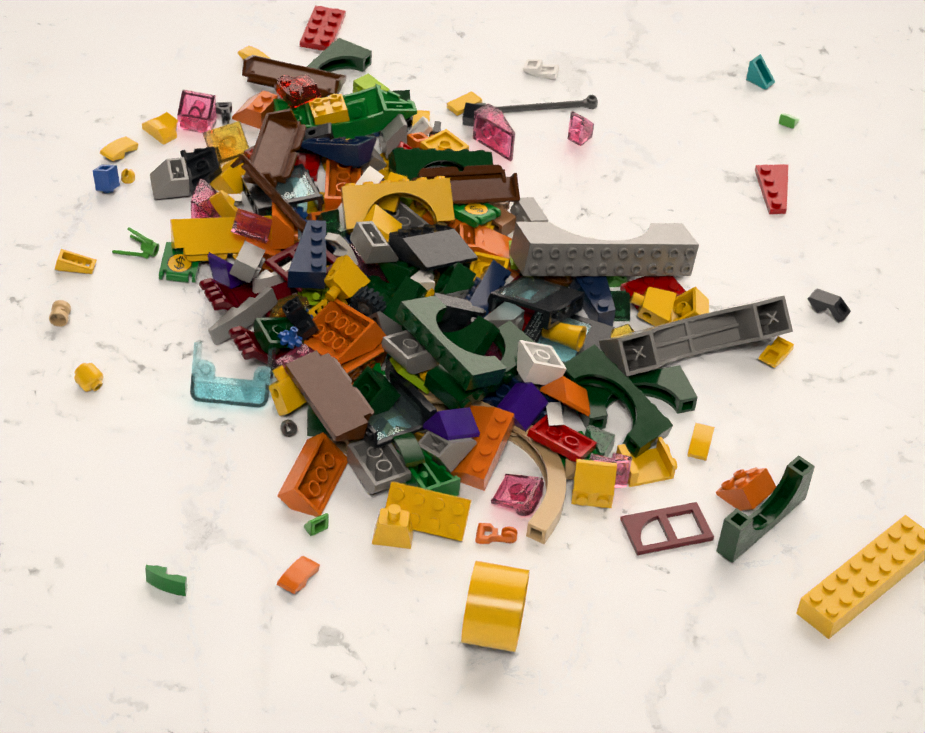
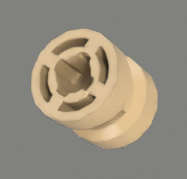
[49,300,71,327]

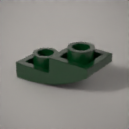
[392,432,426,467]

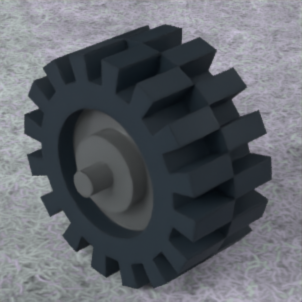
[349,287,387,317]

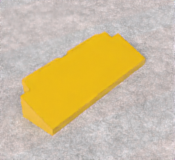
[170,216,272,261]

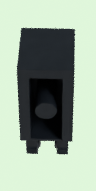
[434,293,486,327]

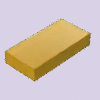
[446,91,483,116]

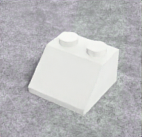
[517,340,567,386]

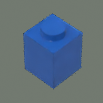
[92,165,120,193]

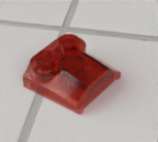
[274,75,321,109]

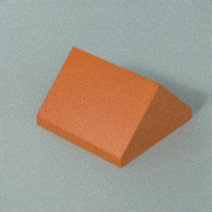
[540,376,590,417]

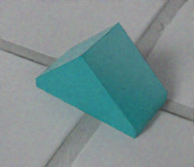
[746,54,776,90]

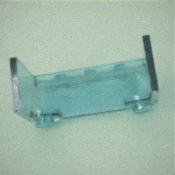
[190,340,276,408]

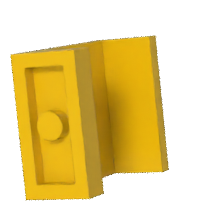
[615,437,677,487]

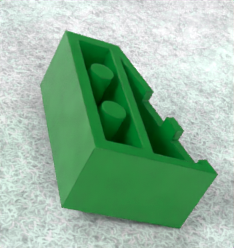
[396,449,461,496]

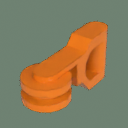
[475,523,518,544]

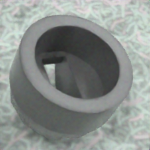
[280,420,297,437]

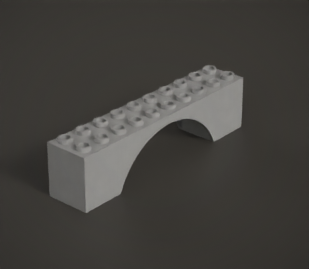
[509,222,700,276]
[599,295,793,376]

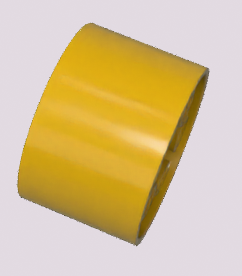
[461,561,530,652]

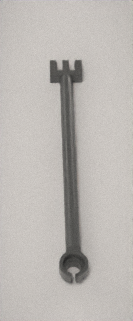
[476,94,598,116]

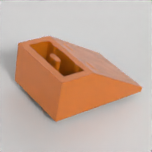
[459,222,512,263]

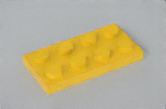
[385,481,472,541]

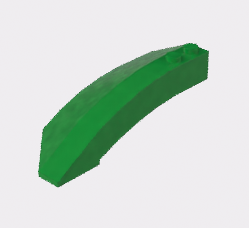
[273,83,417,139]

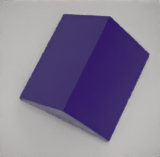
[208,252,246,289]
[496,382,548,432]
[423,407,480,440]

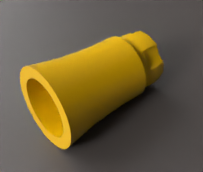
[542,322,587,352]

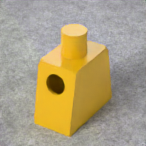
[324,255,370,302]
[630,287,677,326]
[269,365,307,416]
[372,504,414,549]

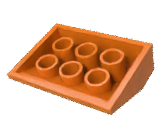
[303,298,387,364]
[446,405,515,491]

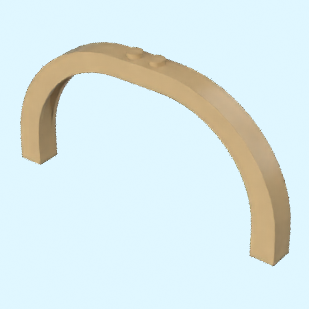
[332,389,566,544]

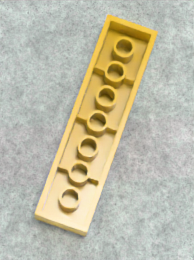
[796,515,925,639]

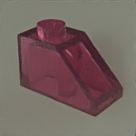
[567,111,594,146]

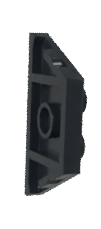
[180,146,222,196]

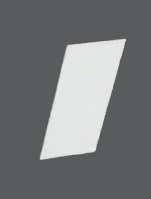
[546,402,564,426]

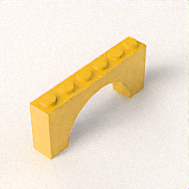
[341,176,455,233]

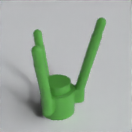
[112,227,160,259]

